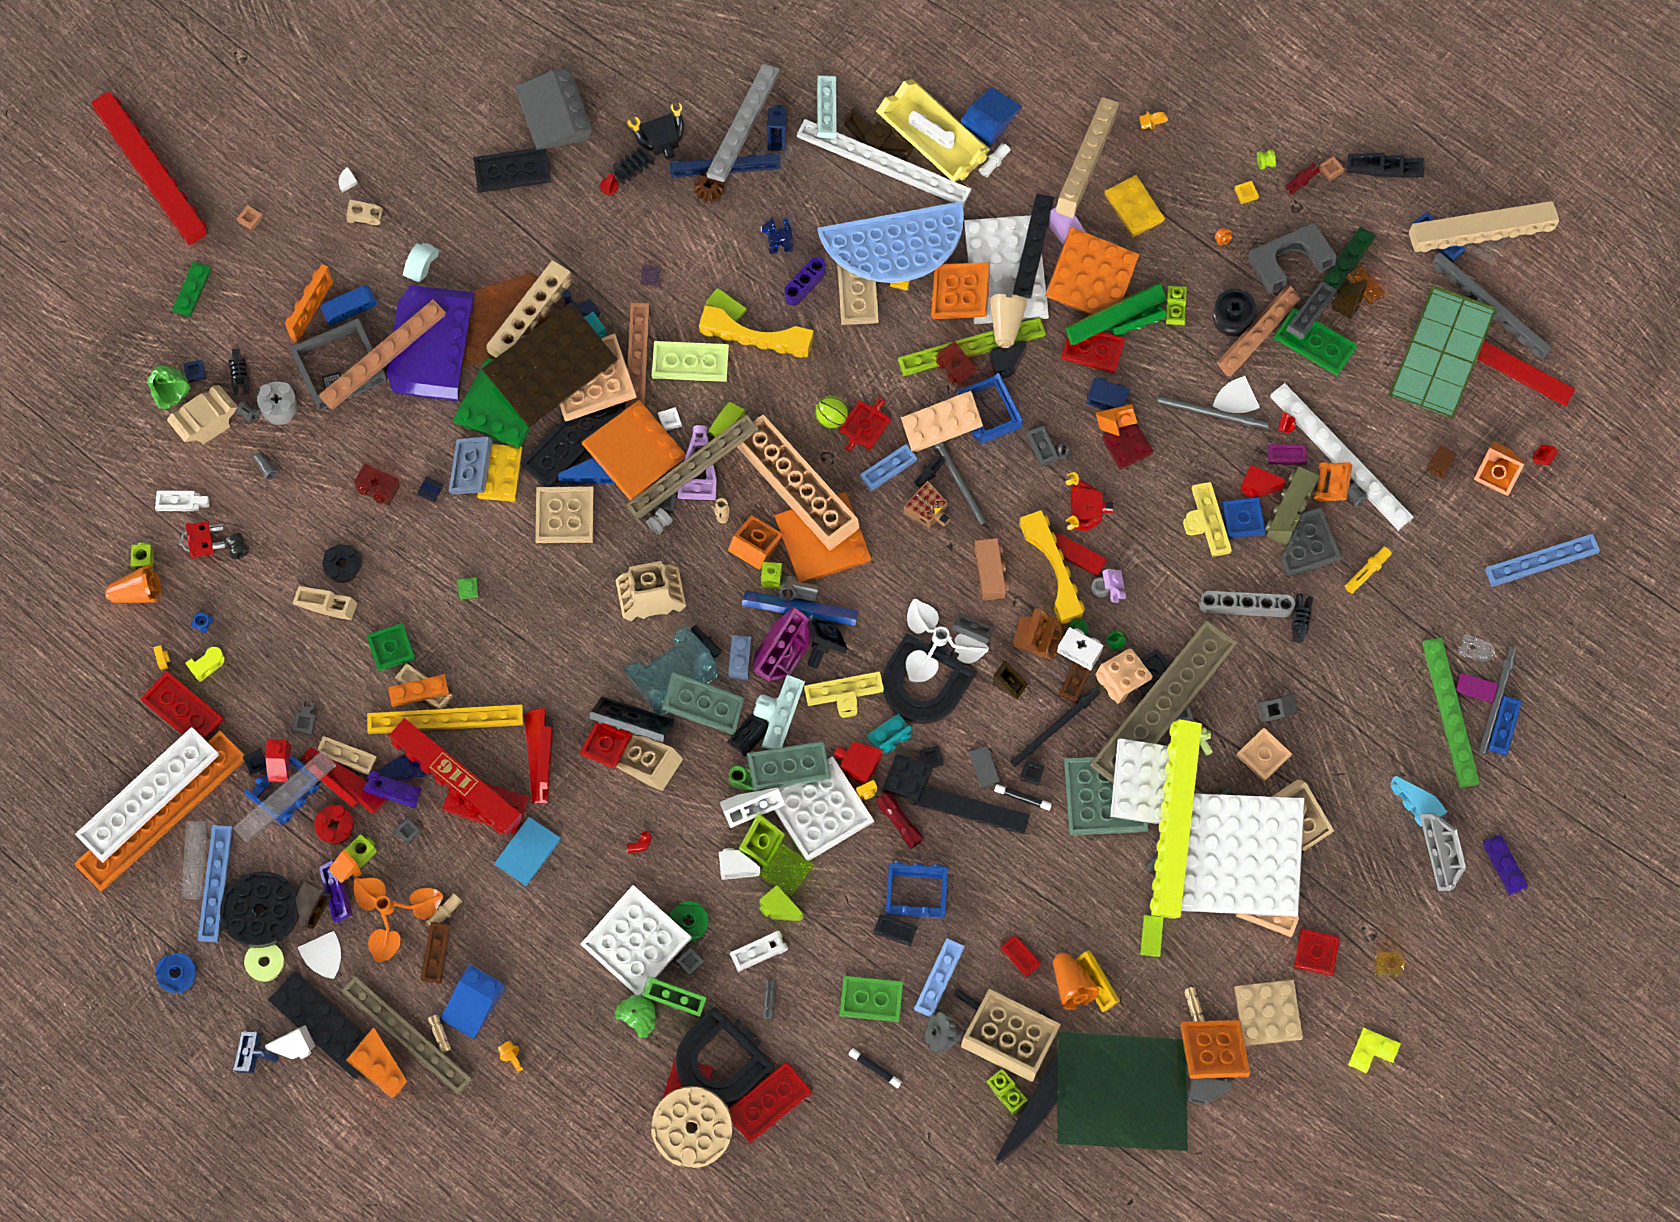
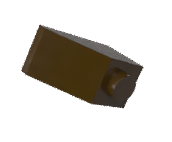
[296,881,332,929]

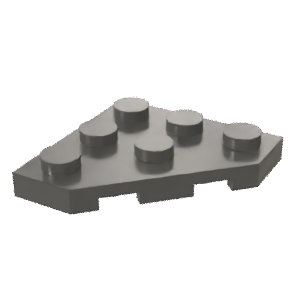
[1280,507,1341,578]

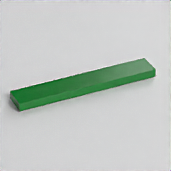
[1065,283,1166,345]

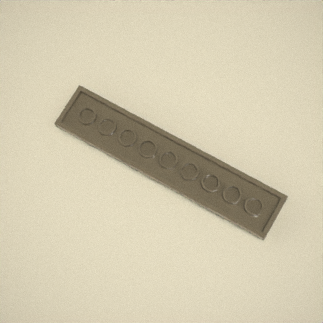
[1090,620,1237,783]

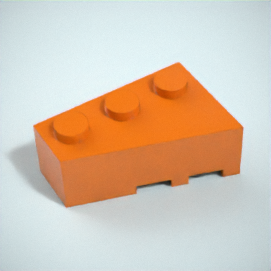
[346,1027,407,1098]

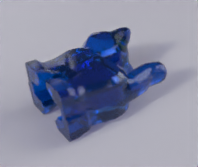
[761,217,793,254]

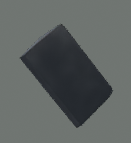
[727,714,768,756]

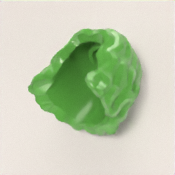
[147,365,191,409]
[615,995,657,1038]

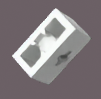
[1057,627,1103,670]

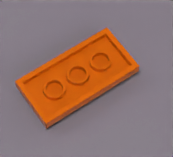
[285,264,333,343]

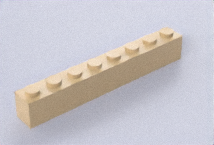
[1056,97,1119,218]
[1409,201,1559,252]

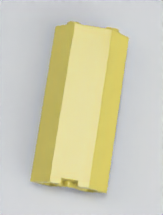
[876,79,990,182]

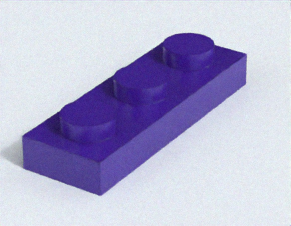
[1483,834,1528,896]
[319,860,353,923]

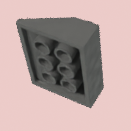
[515,67,592,150]

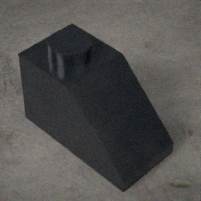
[989,341,1027,379]

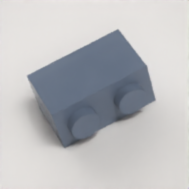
[728,635,752,680]

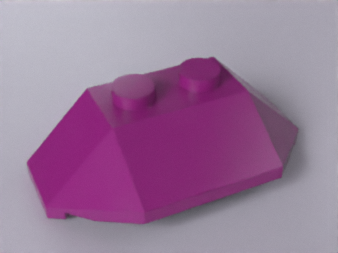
[753,607,809,681]

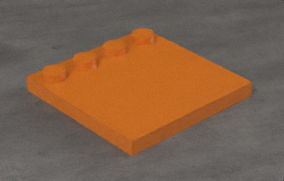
[582,400,686,501]
[774,492,871,583]

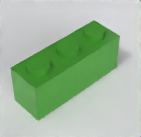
[641,975,706,1017]

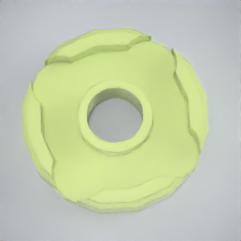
[244,945,285,982]

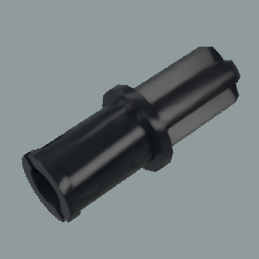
[914,455,945,488]
[689,625,723,659]

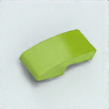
[1166,286,1187,325]
[708,402,745,437]
[986,1069,1028,1115]

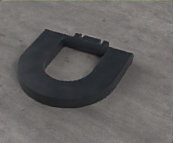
[882,632,977,724]
[675,1007,775,1104]

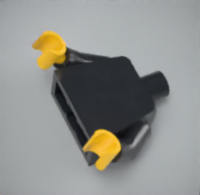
[627,102,684,160]

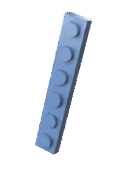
[1485,534,1600,587]
[198,825,233,942]

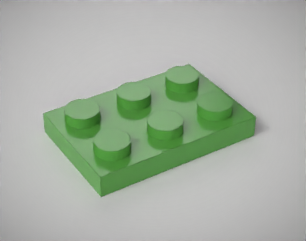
[840,976,903,1022]

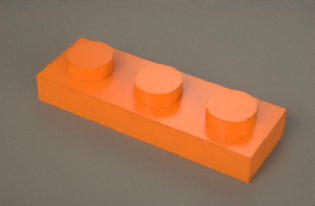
[388,674,449,707]

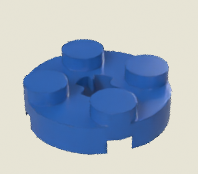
[156,953,197,994]

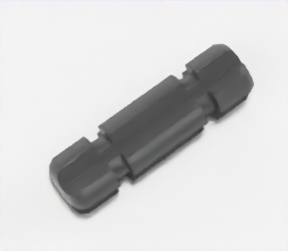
[762,980,776,1020]

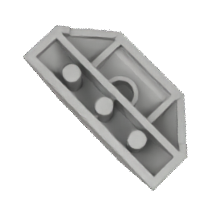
[1420,813,1466,891]

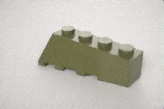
[1266,466,1320,546]

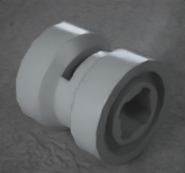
[646,508,673,535]

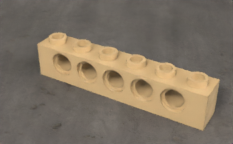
[487,260,572,358]

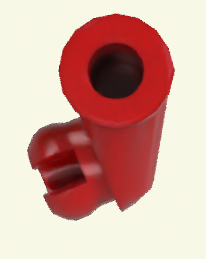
[627,831,652,854]

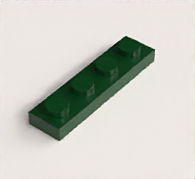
[1323,227,1376,291]

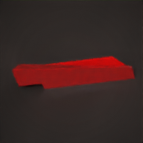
[524,708,553,804]
[300,747,388,814]

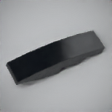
[1347,152,1425,178]

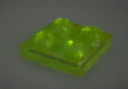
[759,844,814,898]

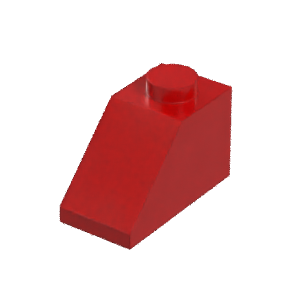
[1240,465,1286,498]
[265,739,292,783]

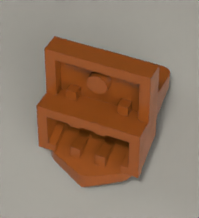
[1013,609,1064,660]

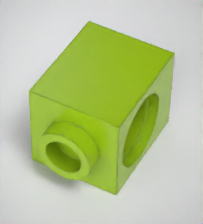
[131,542,154,572]
[761,562,782,589]
[345,834,377,868]

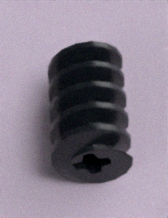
[613,147,654,185]

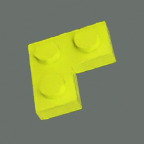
[1348,1028,1401,1073]

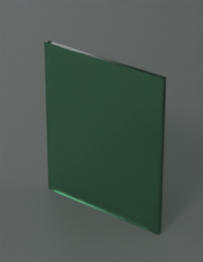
[1057,1032,1188,1151]

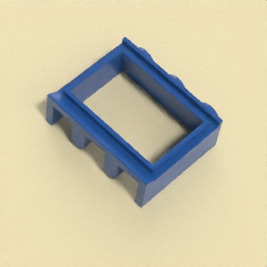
[958,373,1023,444]
[244,755,321,826]
[886,862,948,918]

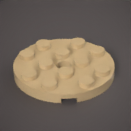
[651,1086,733,1168]

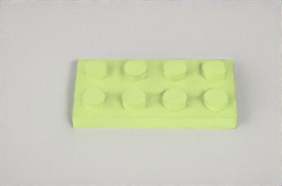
[652,341,729,382]

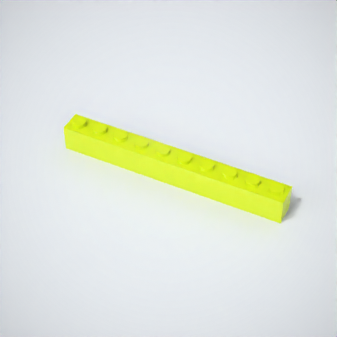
[1150,720,1202,919]

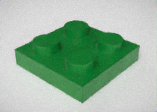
[366,623,415,672]

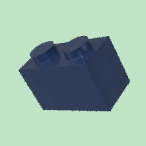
[1086,377,1130,410]

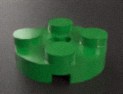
[669,901,709,941]

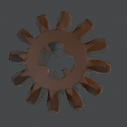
[693,172,725,204]

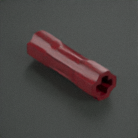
[876,792,924,849]

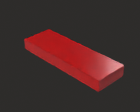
[1055,533,1107,577]

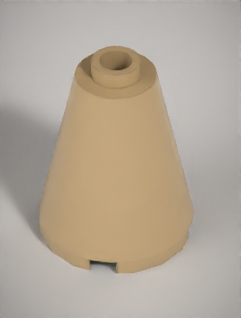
[990,294,1027,348]

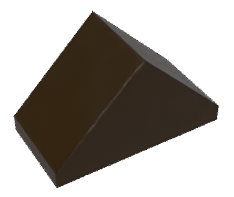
[992,661,1028,700]

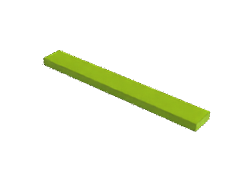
[898,317,1046,377]

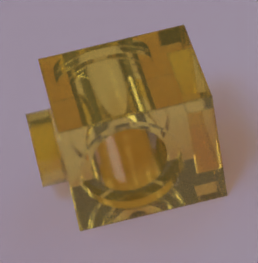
[1375,952,1405,977]

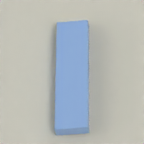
[914,938,965,1017]

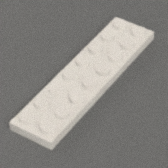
[75,727,219,863]

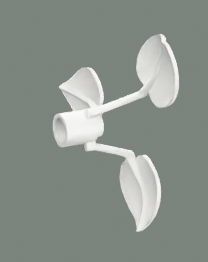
[906,599,989,682]

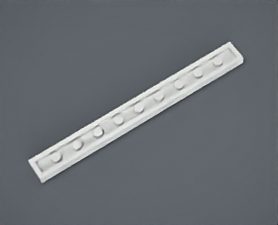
[797,119,971,207]
[1270,383,1413,531]

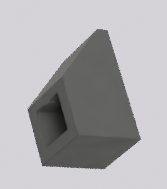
[1256,694,1298,722]
[1187,1078,1233,1106]

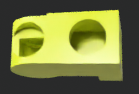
[186,647,225,682]

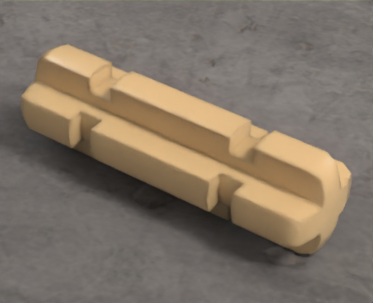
[1185,987,1205,1021]
[428,1014,451,1053]

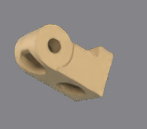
[347,200,383,225]

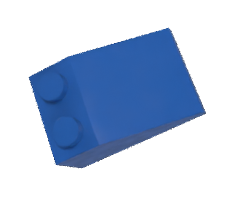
[961,87,1022,148]
[440,965,506,1039]

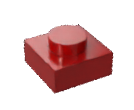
[1531,444,1558,466]

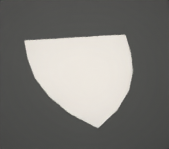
[1213,376,1260,413]
[298,931,341,979]

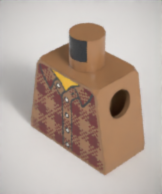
[904,481,951,528]

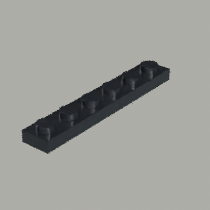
[1013,193,1054,299]

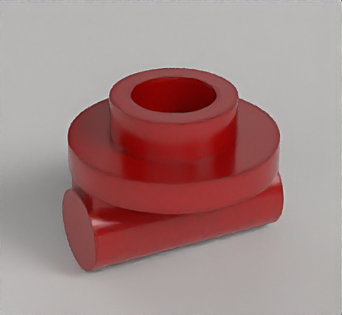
[600,174,619,195]
[1278,412,1296,434]

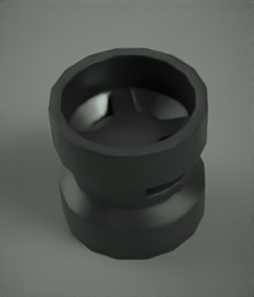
[225,533,249,559]

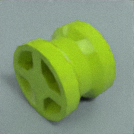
[1257,149,1276,170]

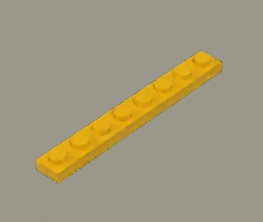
[367,705,523,734]

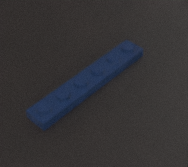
[670,153,781,178]

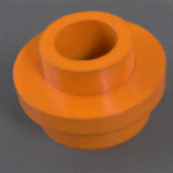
[1215,227,1232,245]

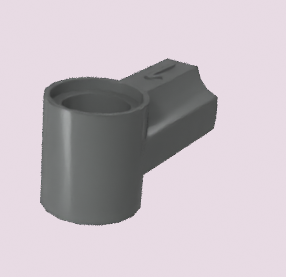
[779,576,818,602]

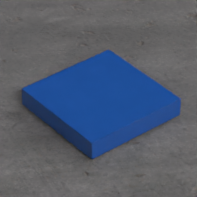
[1221,497,1266,539]

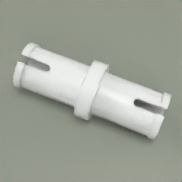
[979,143,1010,177]

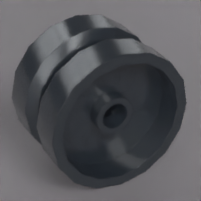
[1213,288,1256,337]

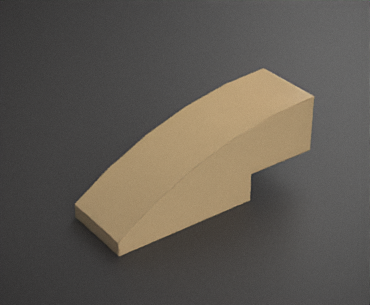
[293,586,357,620]

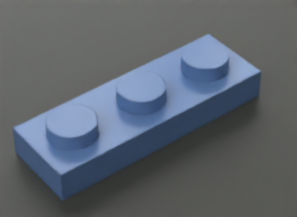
[860,444,917,491]

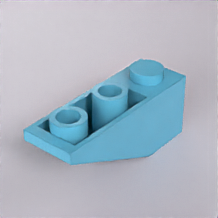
[1390,776,1447,826]

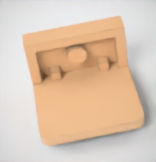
[1095,649,1152,704]

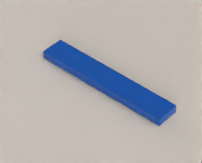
[742,591,859,626]

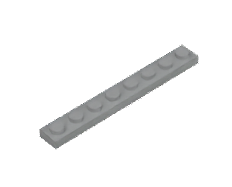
[707,64,780,182]

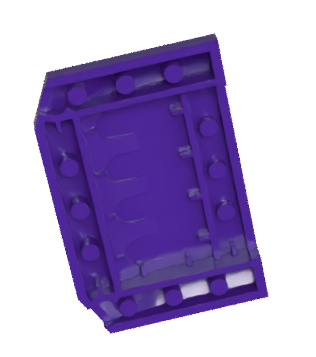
[386,285,475,401]

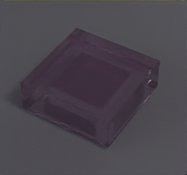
[640,265,661,286]

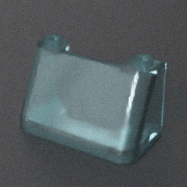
[623,626,718,715]

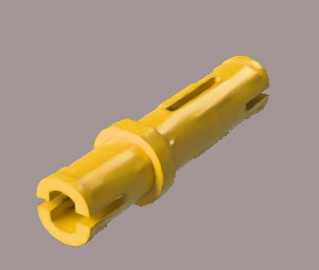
[1345,547,1392,594]

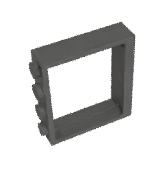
[289,319,387,411]

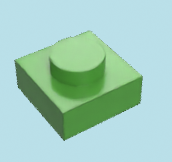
[457,577,479,600]

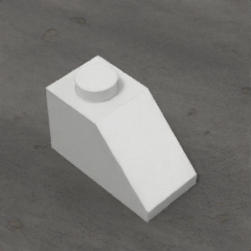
[719,848,761,880]
[265,1025,316,1059]

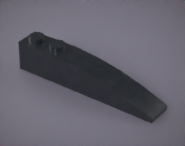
[995,1056,1077,1165]

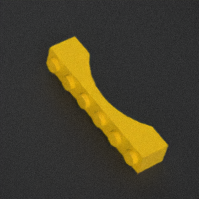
[699,305,814,358]
[1019,510,1085,625]

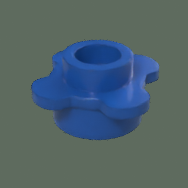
[191,611,214,633]

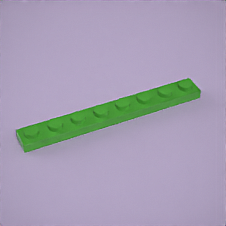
[1422,637,1480,788]

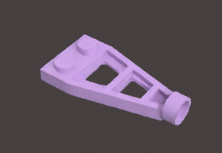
[678,425,717,500]

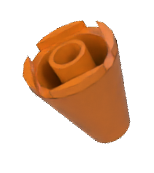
[105,565,162,603]
[1053,952,1099,1010]

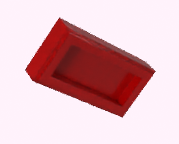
[1000,935,1041,978]

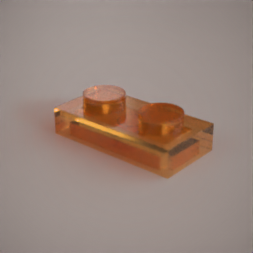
[1346,266,1385,305]

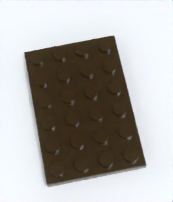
[482,302,618,428]

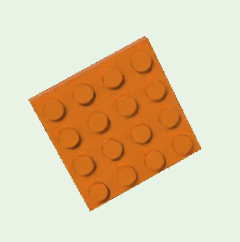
[1045,227,1139,315]

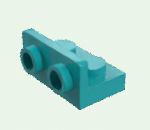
[867,714,912,754]

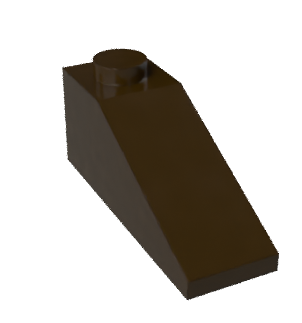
[1332,280,1368,319]

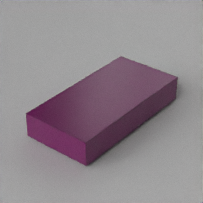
[1268,444,1307,465]
[1456,673,1498,703]

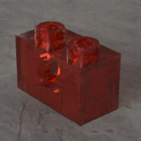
[935,340,977,386]
[354,464,400,505]

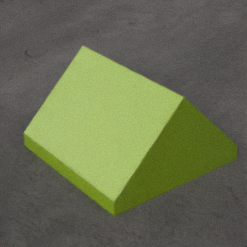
[739,814,785,868]

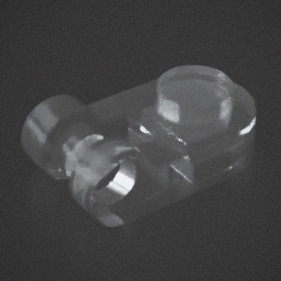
[1457,634,1495,662]

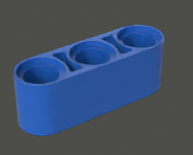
[320,285,377,325]

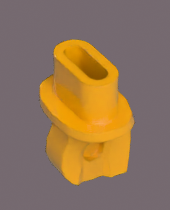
[1139,111,1169,130]
[498,1041,523,1072]

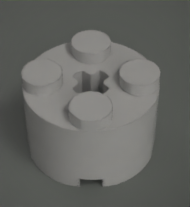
[257,381,298,425]

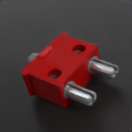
[178,521,226,559]

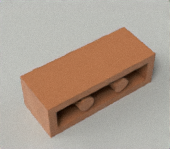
[974,538,1009,601]

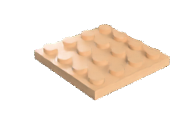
[560,334,637,422]

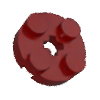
[314,805,354,845]

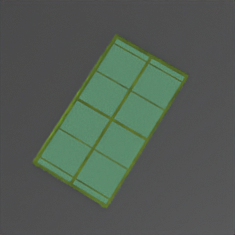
[1389,285,1497,419]

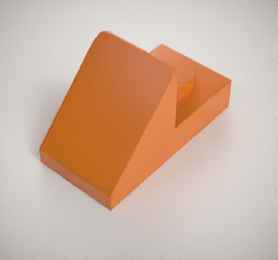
[1096,404,1137,436]
[330,849,362,883]

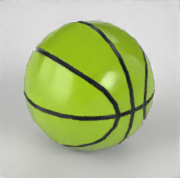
[815,396,848,429]

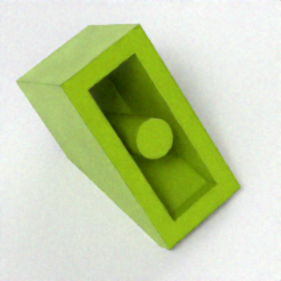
[759,885,803,921]

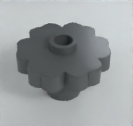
[925,1012,961,1053]

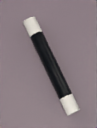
[994,784,1052,811]
[849,1048,902,1088]

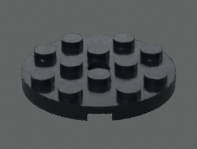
[220,871,299,948]

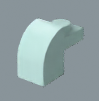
[403,243,440,282]

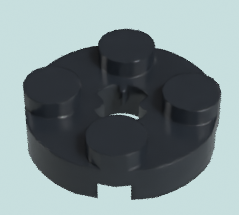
[322,545,361,583]

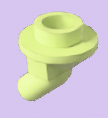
[1200,728,1213,755]

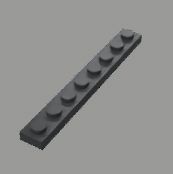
[1432,252,1552,360]

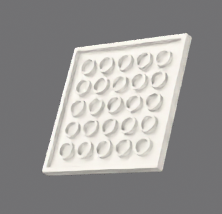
[1181,794,1305,917]

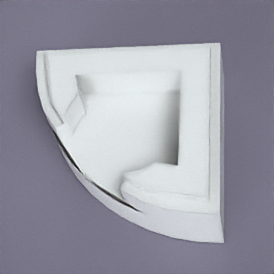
[339,167,358,193]

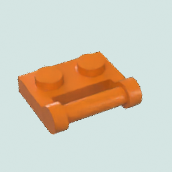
[1313,462,1353,501]

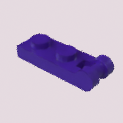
[364,771,422,808]

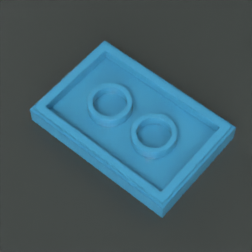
[494,817,561,887]

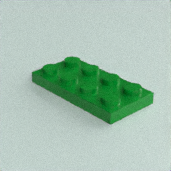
[1274,308,1358,377]

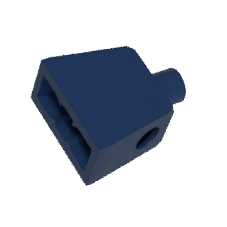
[767,105,787,151]

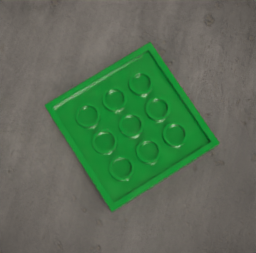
[453,357,532,449]

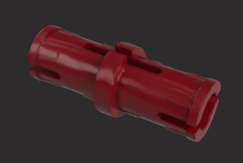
[1285,163,1320,195]

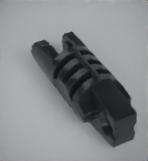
[229,349,250,396]
[1291,593,1313,643]

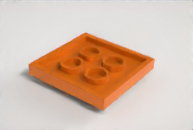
[931,262,991,319]
[1180,1020,1250,1079]

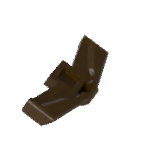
[844,108,915,161]

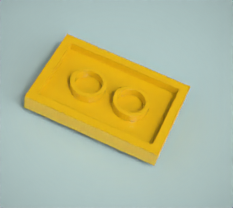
[1104,175,1165,238]
[477,444,523,502]

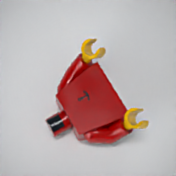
[1066,472,1114,532]

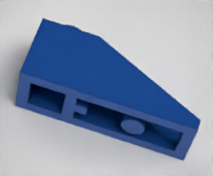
[558,458,615,484]

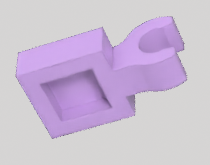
[1102,569,1126,603]

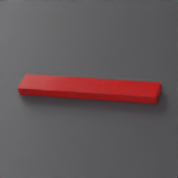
[1477,341,1576,406]

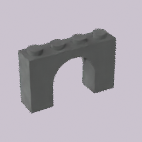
[1248,223,1336,295]

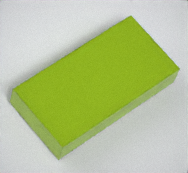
[706,288,747,323]
[1140,915,1164,957]

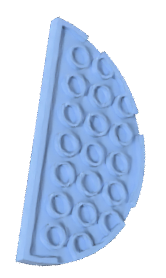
[818,201,964,282]

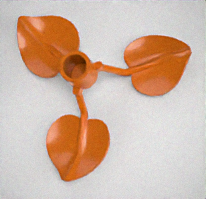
[353,878,443,962]

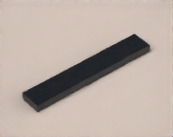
[912,787,1030,835]

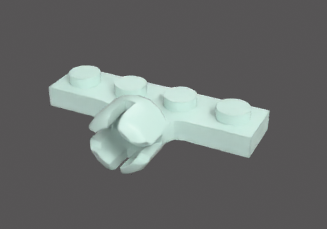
[753,675,805,749]

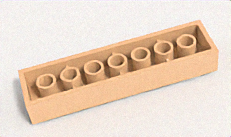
[737,415,859,550]

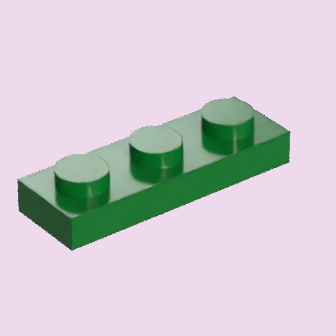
[172,261,212,318]
[1109,305,1167,336]

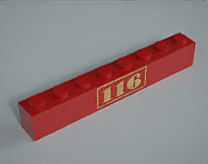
[389,718,523,836]

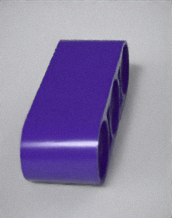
[784,257,825,306]

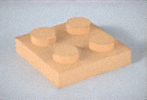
[1236,728,1292,782]

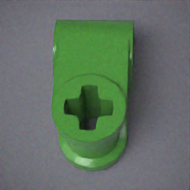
[729,766,754,793]

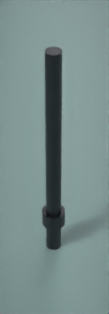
[1010,688,1101,767]

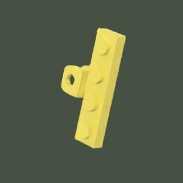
[1183,482,1232,557]
[804,671,884,718]

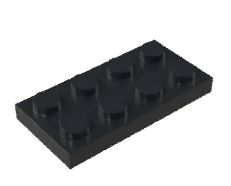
[473,148,551,193]
[589,696,674,742]

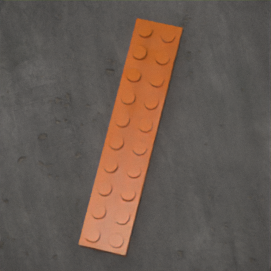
[74,731,245,892]

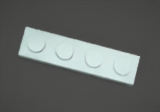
[817,76,836,138]

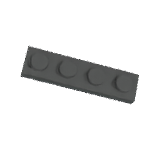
[1287,281,1338,340]

